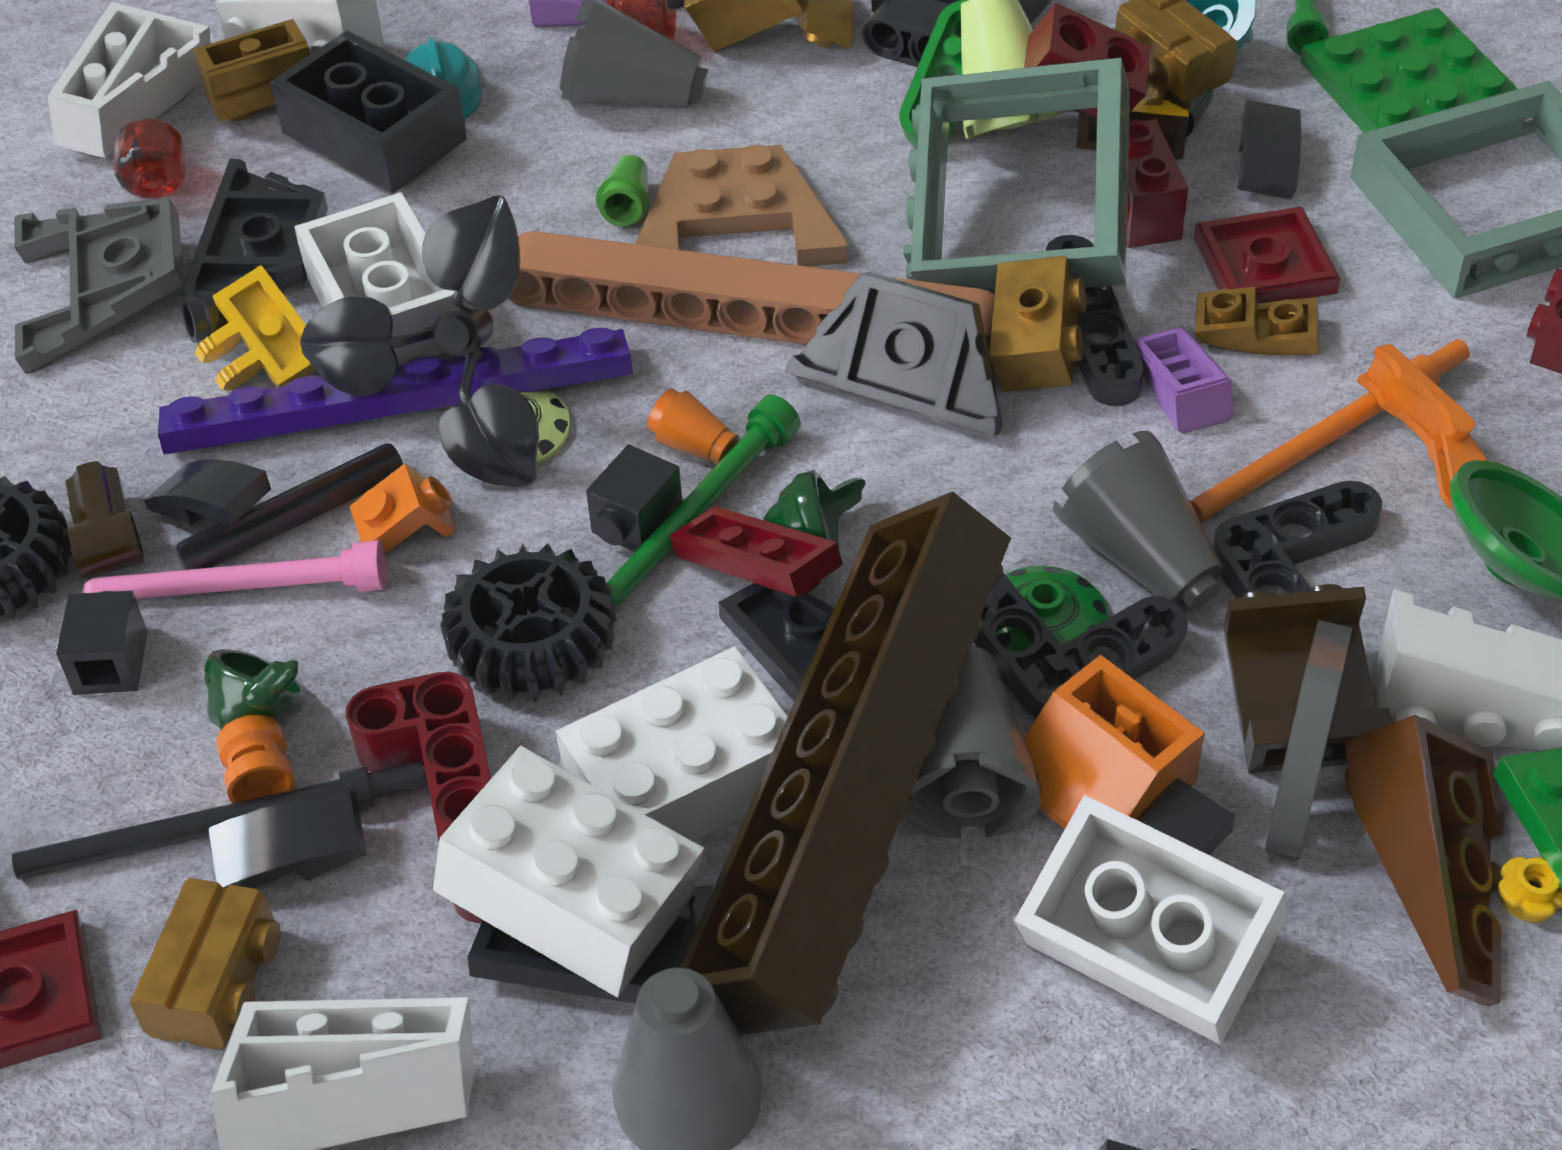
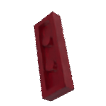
[669,506,843,597]

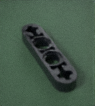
[1046,235,1144,406]

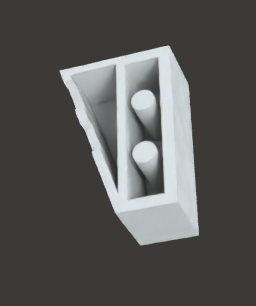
[1373,588,1562,751]
[211,997,476,1150]

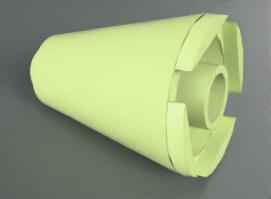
[961,0,1071,139]

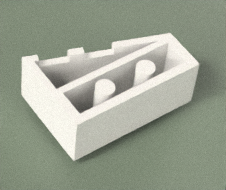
[215,0,384,55]
[47,2,211,158]

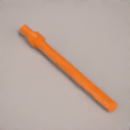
[1190,339,1470,523]

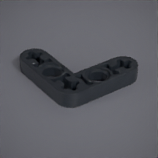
[1213,480,1382,598]
[973,572,1188,719]

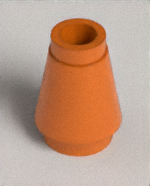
[647,388,740,464]

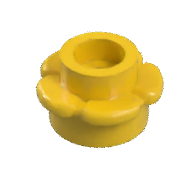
[1498,857,1562,922]

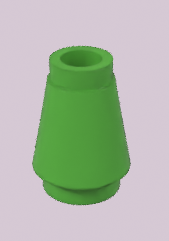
[596,155,650,227]

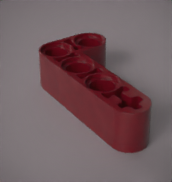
[345,672,491,923]

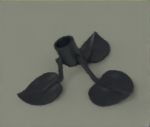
[300,195,539,486]

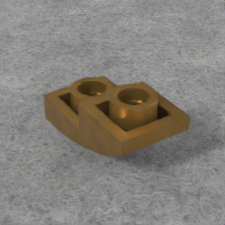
[794,0,854,49]
[1195,287,1319,355]

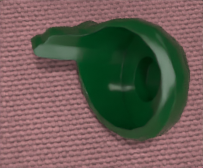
[763,470,866,548]
[204,649,306,730]

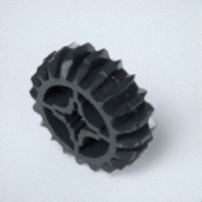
[0,476,73,621]
[441,542,617,703]

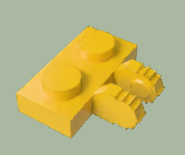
[194,265,316,392]

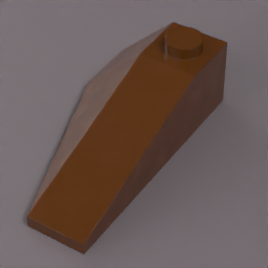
[1344,715,1504,1007]

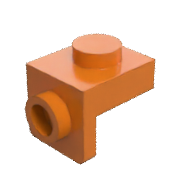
[349,463,457,554]

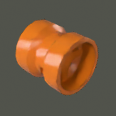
[216,715,296,803]

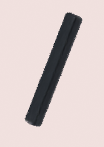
[176,443,403,570]

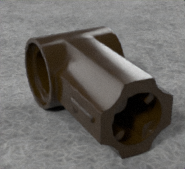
[65,461,145,579]

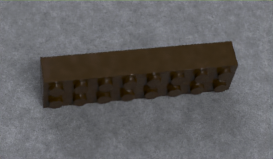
[680,491,1011,1035]

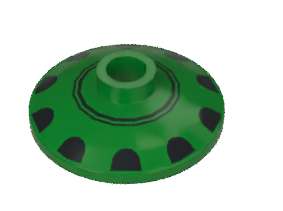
[984,566,1108,668]

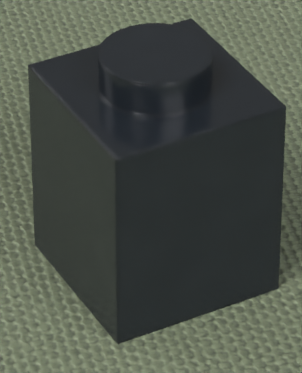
[586,444,683,552]
[56,590,148,695]

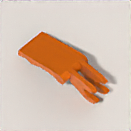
[1356,344,1488,510]

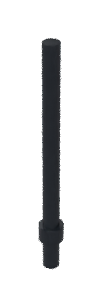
[12,761,427,880]

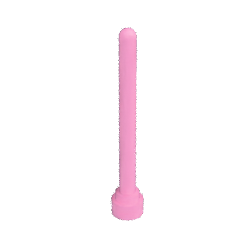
[83,540,387,599]

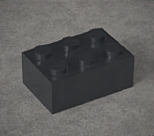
[270,30,467,194]

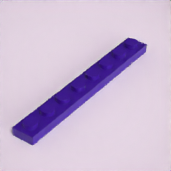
[158,328,634,455]

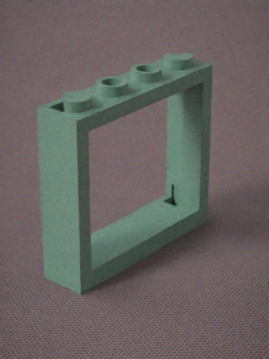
[903,58,1130,295]
[1350,81,1562,299]

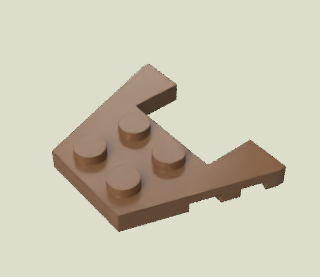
[635,145,847,266]

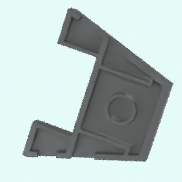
[14,198,184,374]

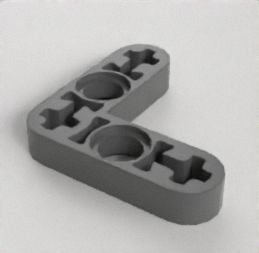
[1265,620,1352,860]

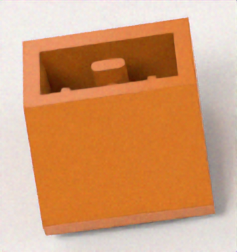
[1024,654,1205,830]

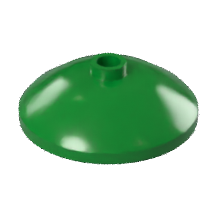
[1450,460,1562,601]

